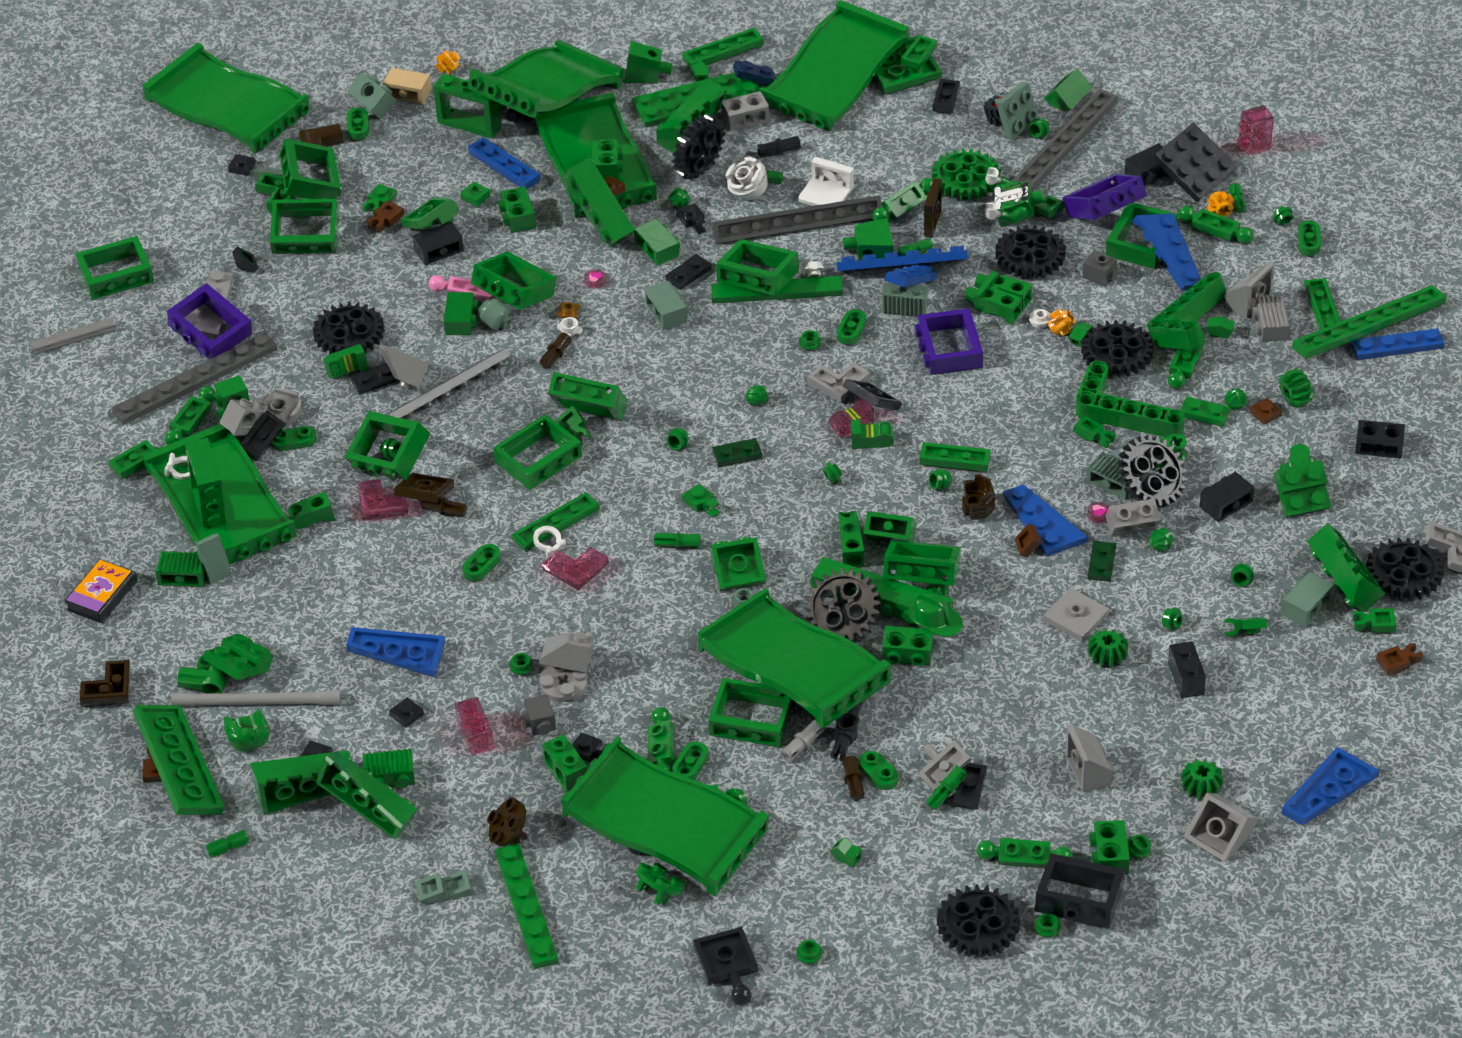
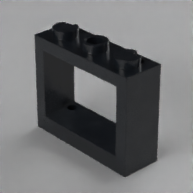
[1034,853,1125,929]

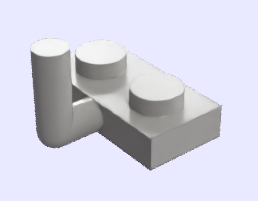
[918,740,972,791]

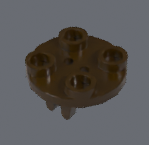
[487,797,528,846]

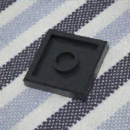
[843,379,902,410]

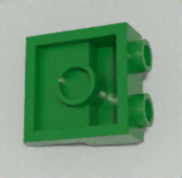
[400,197,459,230]
[1274,458,1331,518]
[710,536,766,591]
[203,634,273,680]

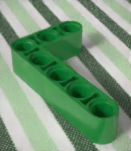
[1147,272,1227,350]
[1075,361,1185,437]

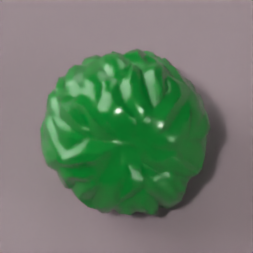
[224,709,270,752]

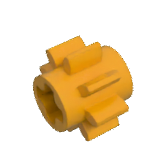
[435,49,461,75]
[1207,191,1234,217]
[1048,308,1076,336]

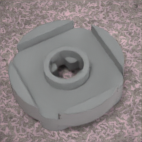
[258,389,302,427]
[539,666,588,703]

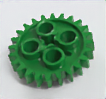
[932,148,1001,201]

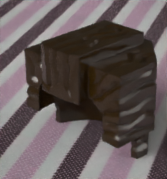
[962,474,995,520]

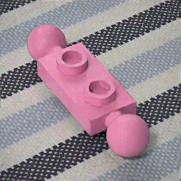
[428,275,506,303]

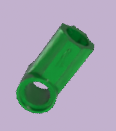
[177,666,229,693]

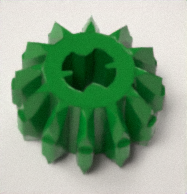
[1279,368,1314,408]
[1088,628,1129,668]
[1181,758,1224,800]

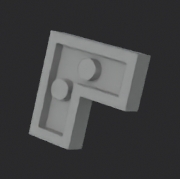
[807,363,870,403]
[1426,521,1462,573]

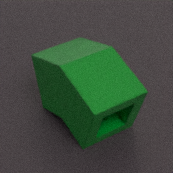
[690,61,709,82]
[1207,317,1235,339]
[1069,321,1093,347]
[829,837,862,868]

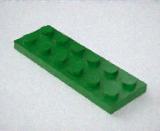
[632,72,760,128]
[133,705,225,815]

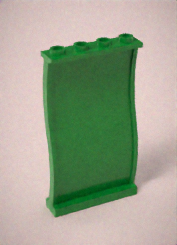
[759,0,910,131]
[467,40,625,118]
[142,42,310,154]
[534,92,657,218]
[142,424,297,565]
[698,588,891,728]
[561,736,769,896]

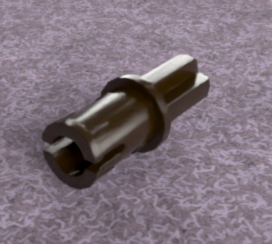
[540,333,572,369]
[421,497,467,517]
[842,756,865,802]

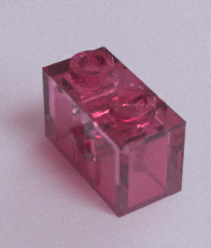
[1237,105,1274,156]
[454,697,494,756]

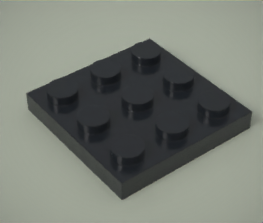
[1152,122,1239,202]

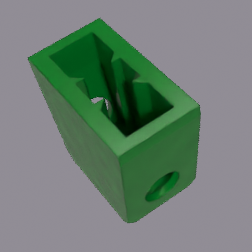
[624,41,673,84]
[842,218,893,260]

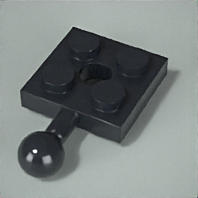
[693,927,758,1006]

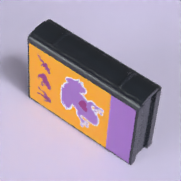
[65,559,137,623]

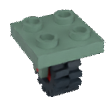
[983,82,1039,140]

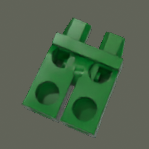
[965,271,1032,325]

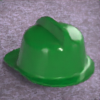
[908,593,963,637]

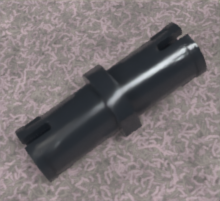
[757,136,801,158]

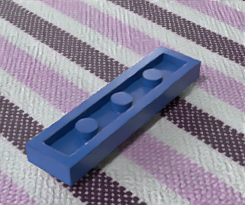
[468,137,540,190]
[884,263,939,287]
[1351,328,1445,360]

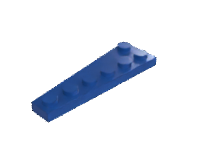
[836,246,969,271]

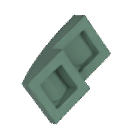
[196,533,231,585]
[415,869,474,904]

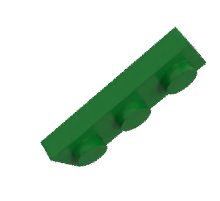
[919,442,991,472]

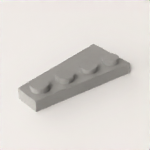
[184,270,233,339]

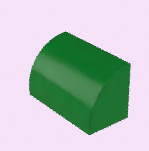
[1044,68,1093,111]

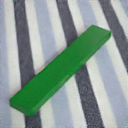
[711,276,843,304]

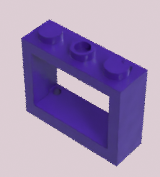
[1062,174,1147,220]
[167,283,252,360]
[914,308,983,375]

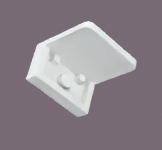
[799,157,854,206]

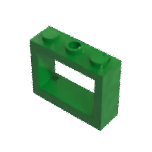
[433,74,502,139]
[279,138,342,199]
[270,198,339,254]
[1106,202,1180,269]
[75,236,154,300]
[716,239,799,296]
[471,251,557,310]
[548,372,628,421]
[344,411,430,480]
[493,414,582,490]
[185,438,226,528]
[883,540,961,586]
[708,678,794,748]

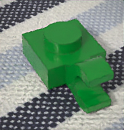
[681,484,720,517]
[1224,617,1267,636]

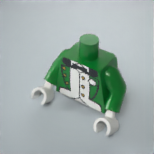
[985,167,1045,227]

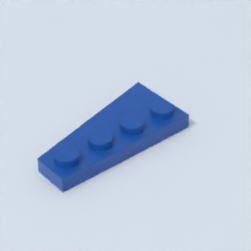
[1133,213,1201,291]
[1003,484,1088,557]
[346,627,445,678]
[1281,747,1379,826]

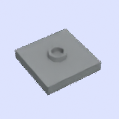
[1043,588,1110,642]

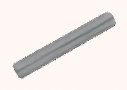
[31,318,116,354]

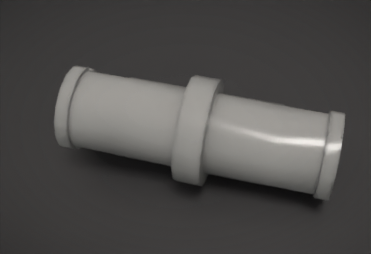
[780,720,824,763]

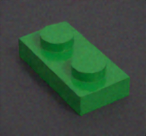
[901,35,937,70]
[1180,396,1230,427]
[108,440,156,479]

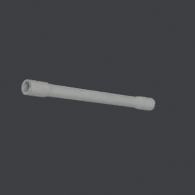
[171,691,342,707]

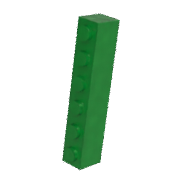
[811,557,953,625]

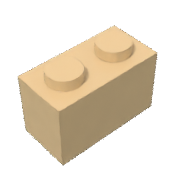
[383,68,432,104]

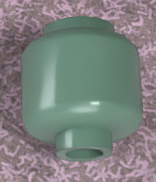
[478,298,512,331]

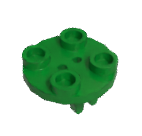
[636,862,685,905]

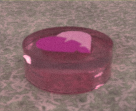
[584,269,606,289]
[1087,502,1109,524]

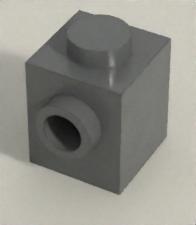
[1083,250,1118,287]
[522,694,556,736]

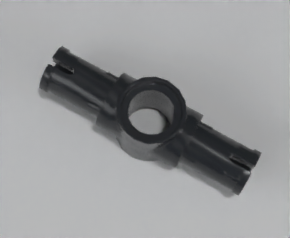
[830,702,863,761]

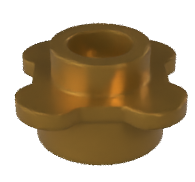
[557,302,581,319]

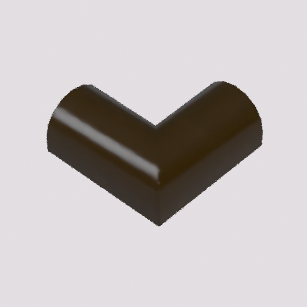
[299,123,344,164]
[79,660,130,706]

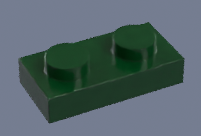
[712,438,762,468]
[1087,540,1116,582]

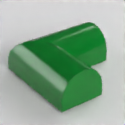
[255,172,297,214]

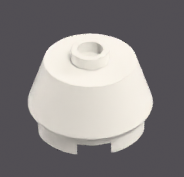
[726,157,768,200]

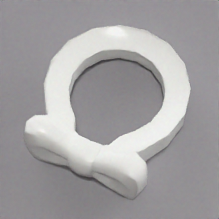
[165,453,189,480]
[533,526,566,558]

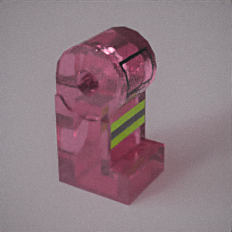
[829,398,874,437]

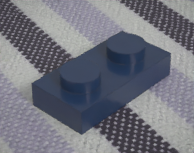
[733,60,776,85]

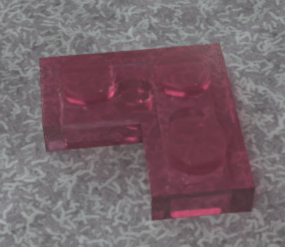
[358,479,408,521]
[542,547,609,591]

